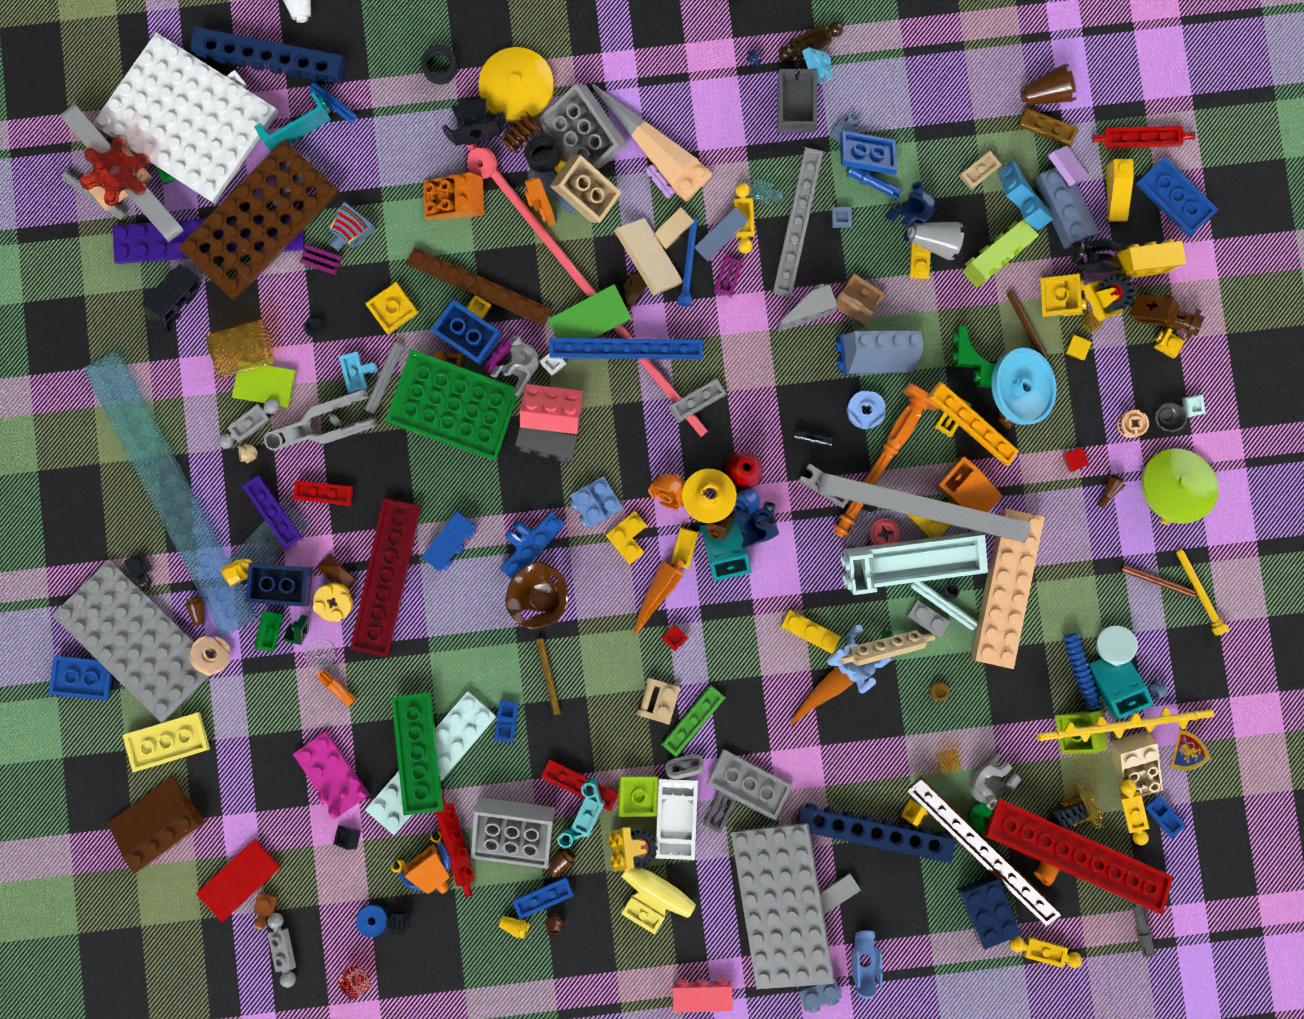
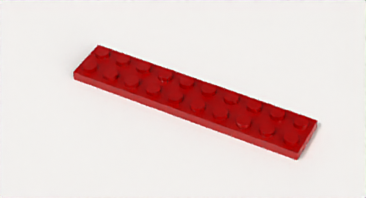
[984,799,1173,915]

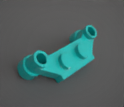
[558,778,605,848]

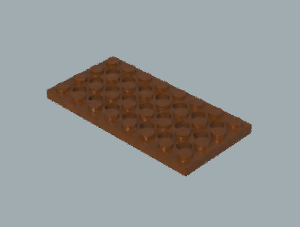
[178,139,340,301]

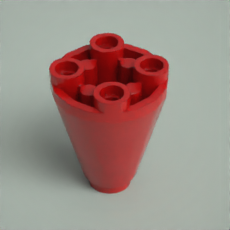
[725,451,763,489]

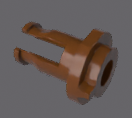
[1171,309,1205,339]

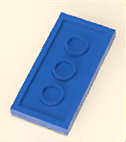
[1136,156,1218,237]

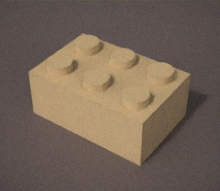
[550,155,622,223]

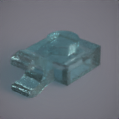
[749,179,784,204]

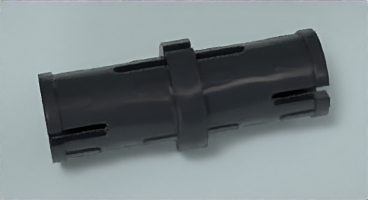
[793,428,833,448]

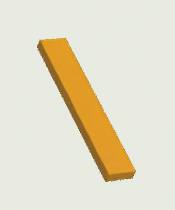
[927,381,1019,466]

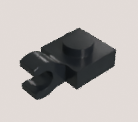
[124,552,153,587]

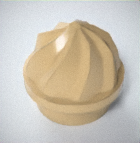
[239,444,258,463]

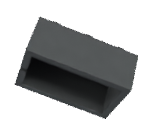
[777,69,817,133]

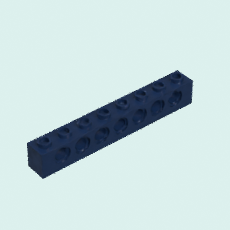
[190,27,346,85]
[796,803,956,863]

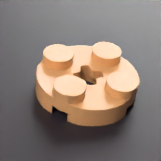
[189,636,230,676]

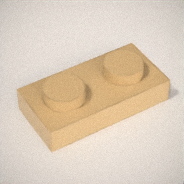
[960,151,1002,190]

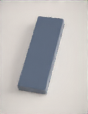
[694,207,749,261]

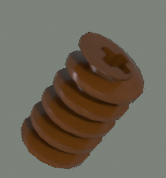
[499,111,540,153]

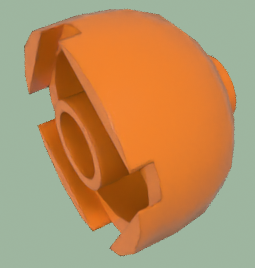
[648,474,685,510]

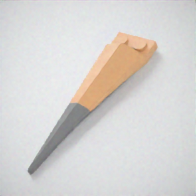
[592,84,712,202]

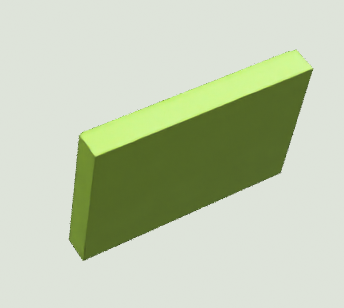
[232,360,297,408]

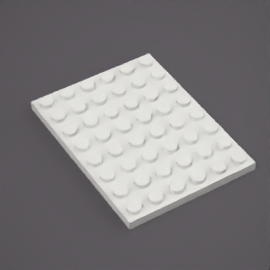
[92,33,279,204]

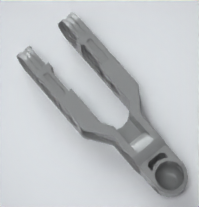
[264,389,379,450]

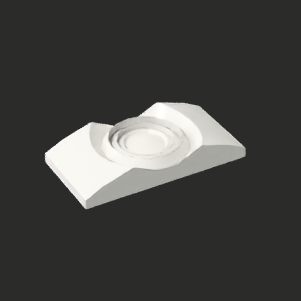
[656,779,698,860]

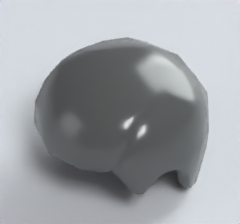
[1154,402,1187,432]

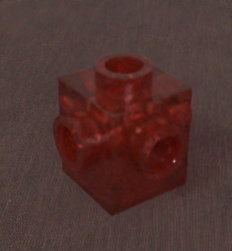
[338,965,373,1001]

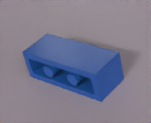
[421,511,477,572]

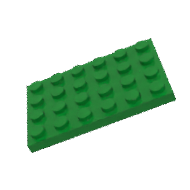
[385,349,518,461]

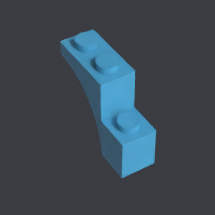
[998,160,1053,231]

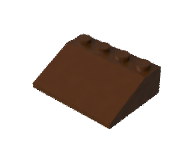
[108,776,206,874]

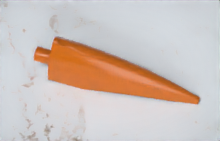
[634,559,684,635]
[790,666,854,725]

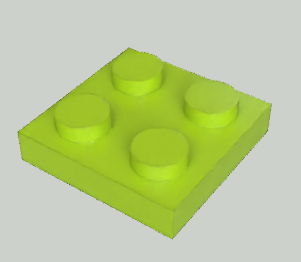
[618,776,658,817]

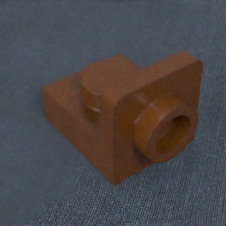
[706,516,733,540]

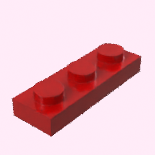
[293,480,354,506]

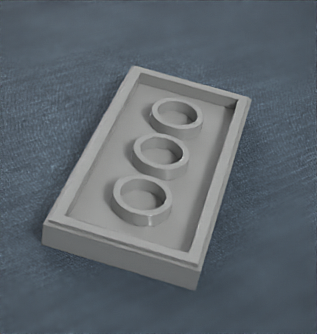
[706,749,792,821]

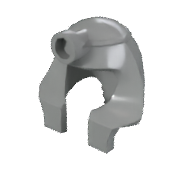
[491,335,539,396]
[969,753,1021,810]

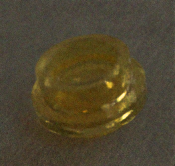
[1082,313,1102,333]

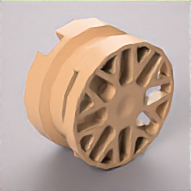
[1117,410,1149,438]

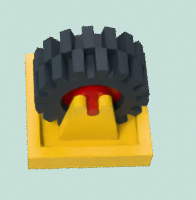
[1083,273,1138,322]
[609,827,658,872]

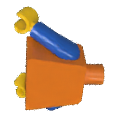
[391,831,451,894]

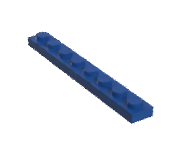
[549,338,703,360]

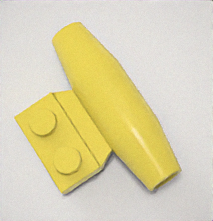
[621,866,696,934]

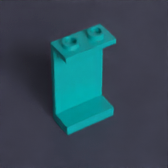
[254,92,331,152]

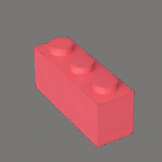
[673,979,733,1013]

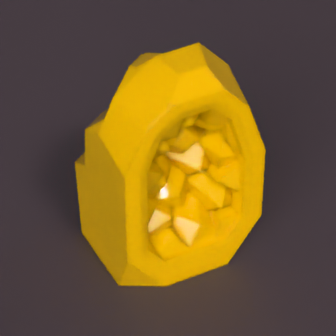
[220,558,252,587]

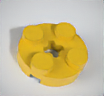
[313,582,353,622]

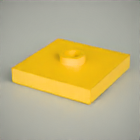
[365,282,419,335]

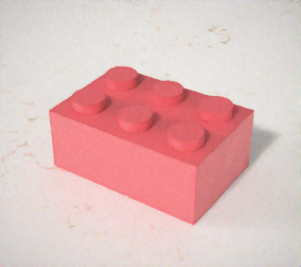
[520,384,583,434]

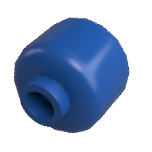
[733,488,760,514]

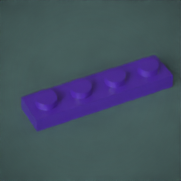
[242,476,303,549]

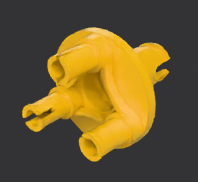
[682,469,736,523]

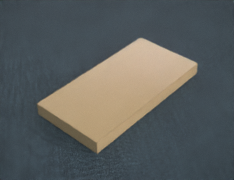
[614,218,683,296]

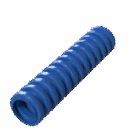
[1062,633,1103,711]

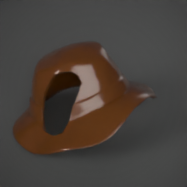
[505,562,568,629]

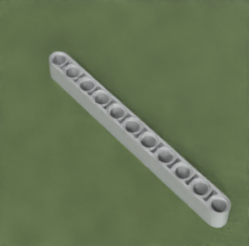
[817,473,1031,542]

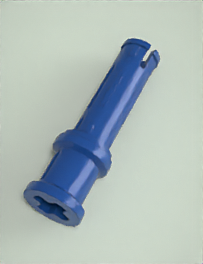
[846,167,903,200]

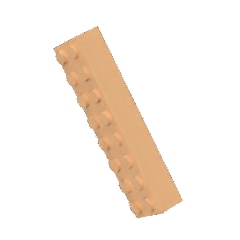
[970,509,1045,669]

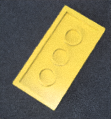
[123,712,210,772]

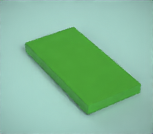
[547,284,632,338]

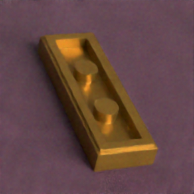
[1018,107,1079,148]

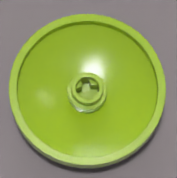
[1141,448,1219,524]

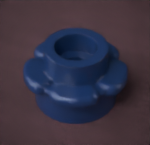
[746,49,763,67]

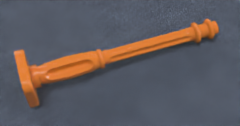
[833,383,939,538]

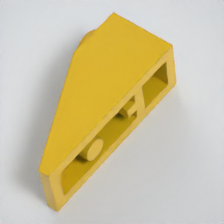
[1106,159,1134,222]

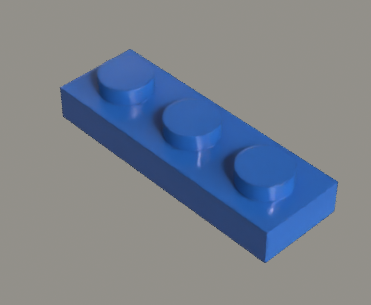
[512,876,574,920]

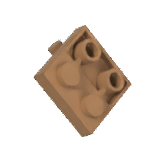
[836,274,886,327]

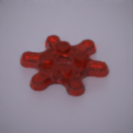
[80,137,150,206]

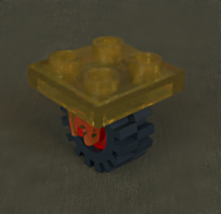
[1051,782,1104,829]

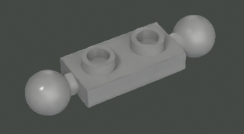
[218,399,280,449]
[267,913,296,988]

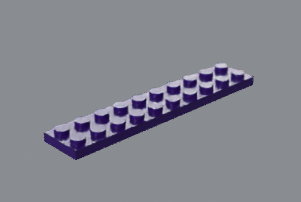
[112,215,305,264]

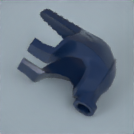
[886,181,936,242]
[734,501,779,550]

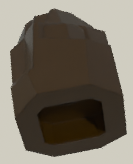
[623,272,647,307]

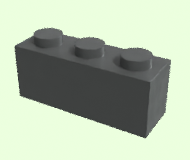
[515,427,578,463]

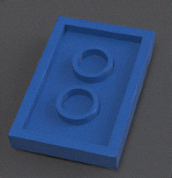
[840,130,898,175]
[49,655,113,700]

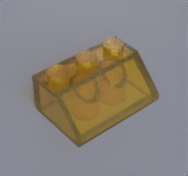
[206,320,275,378]

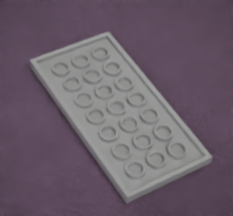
[52,560,212,723]
[731,823,835,989]

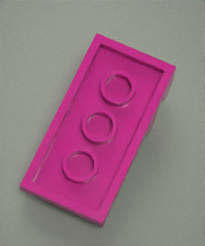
[293,731,370,819]

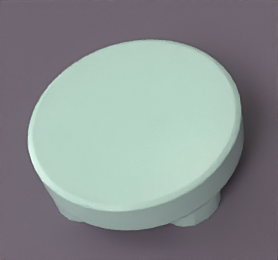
[1096,626,1138,666]

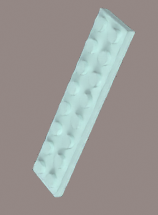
[365,691,497,835]

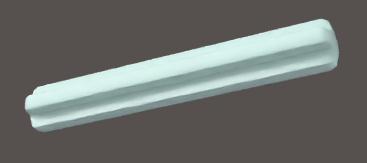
[911,581,978,630]

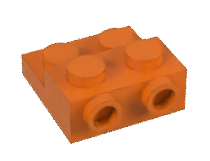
[524,178,556,226]

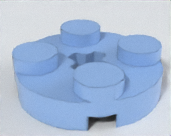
[846,391,886,429]

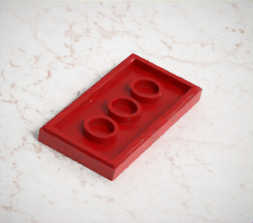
[196,838,281,922]

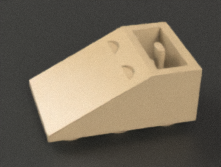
[1110,731,1163,796]

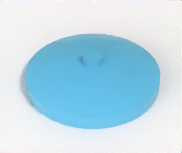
[992,348,1057,425]

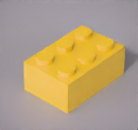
[1110,239,1186,278]

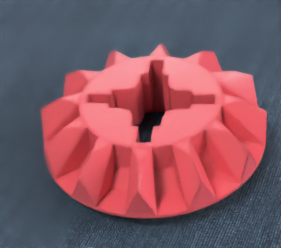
[869,519,900,545]

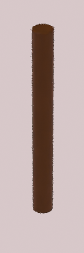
[1006,291,1049,359]

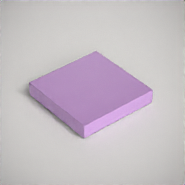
[1048,146,1089,186]

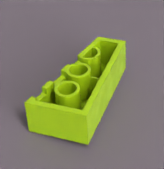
[962,219,1039,288]

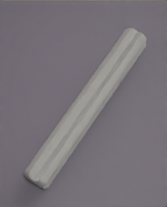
[62,171,127,220]
[365,342,403,414]

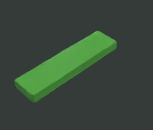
[661,685,726,757]

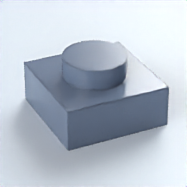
[832,207,852,228]

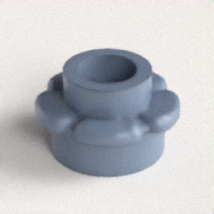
[1149,681,1168,699]

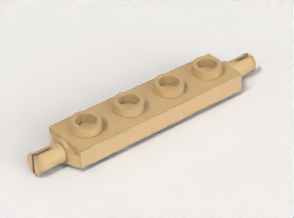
[839,630,935,666]

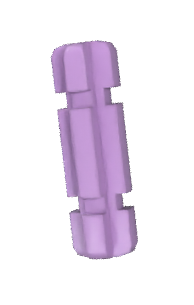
[646,164,675,198]

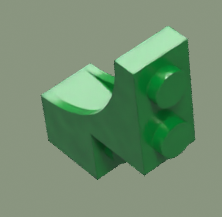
[951,326,995,388]

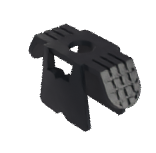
[442,98,505,146]
[1071,238,1124,273]

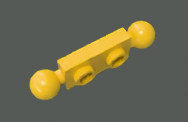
[733,183,755,254]
[1120,779,1149,845]
[1009,936,1082,968]

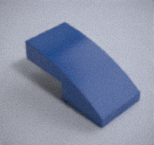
[494,700,519,743]
[1145,795,1187,839]

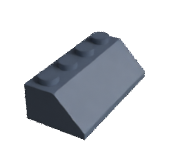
[1034,168,1100,249]
[843,330,923,374]

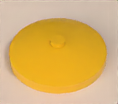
[479,47,554,123]

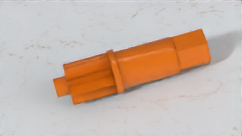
[316,669,356,707]

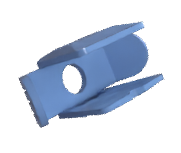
[851,931,883,999]

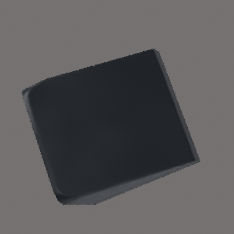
[333,825,361,850]

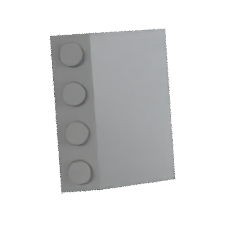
[537,83,628,170]
[471,797,555,869]

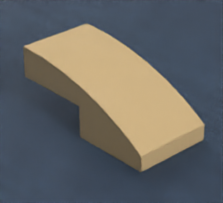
[655,208,694,250]

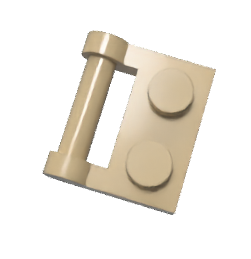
[636,677,680,725]

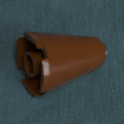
[1020,63,1076,105]

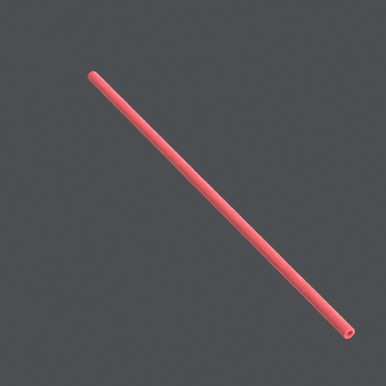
[466,144,708,437]

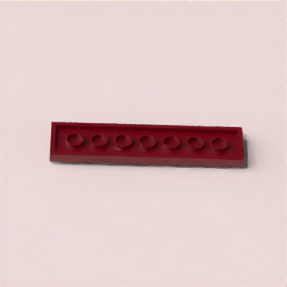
[350,498,422,657]

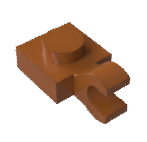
[253,892,279,930]

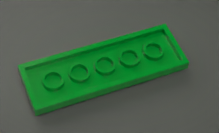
[391,692,444,816]

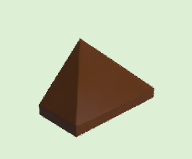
[316,553,357,589]

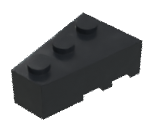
[142,264,201,335]

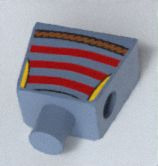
[329,202,376,251]

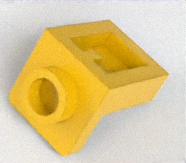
[1154,328,1185,358]

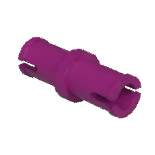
[482,338,512,375]

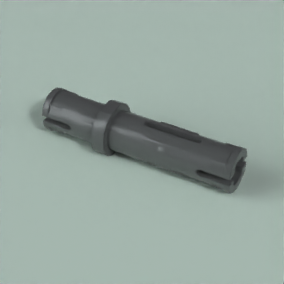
[1131,902,1156,957]

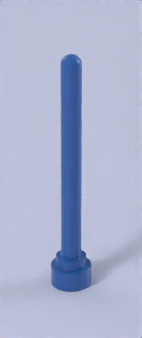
[677,217,698,307]

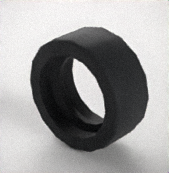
[420,45,458,85]
[524,135,562,172]

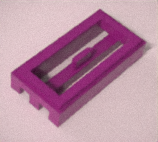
[299,244,342,276]
[714,255,743,298]

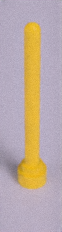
[1176,549,1230,636]

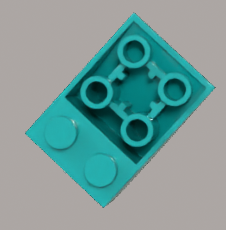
[700,518,752,582]
[1088,658,1154,720]

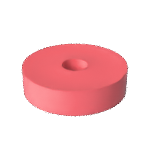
[467,147,497,179]

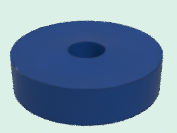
[356,904,388,937]

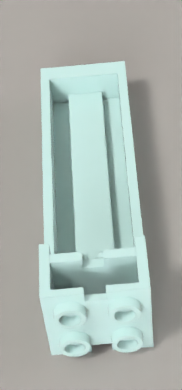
[841,532,988,595]

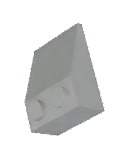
[778,284,837,332]

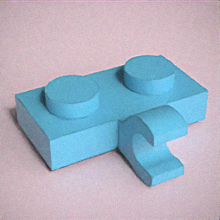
[802,47,833,84]
[339,352,378,394]

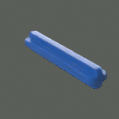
[309,82,357,123]

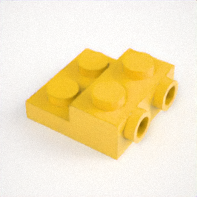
[1040,274,1087,317]

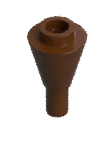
[1098,474,1126,509]

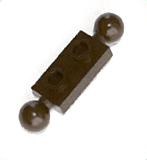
[778,22,843,62]

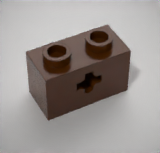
[1130,293,1180,327]

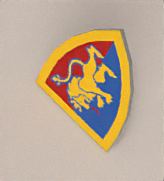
[1171,730,1211,771]

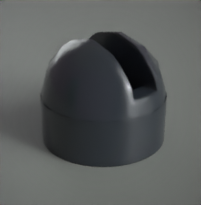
[942,583,959,599]

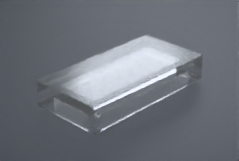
[844,509,876,548]

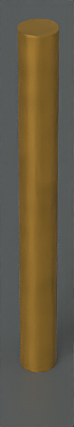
[536,638,561,715]

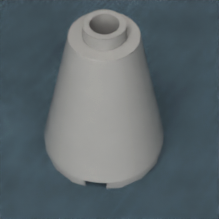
[907,222,964,260]

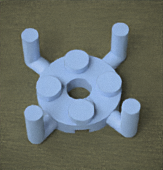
[827,625,894,693]

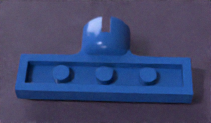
[499,511,565,579]

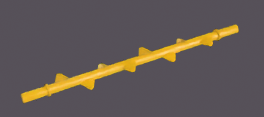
[1037,707,1214,742]

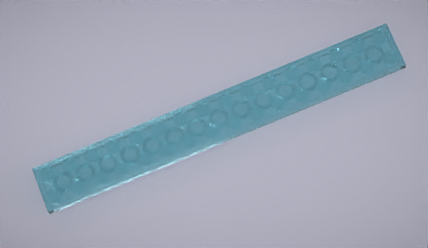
[83,351,259,637]

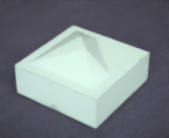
[1182,395,1205,417]

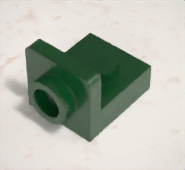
[283,614,309,645]

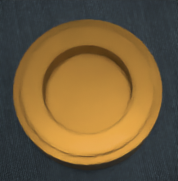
[929,682,950,702]

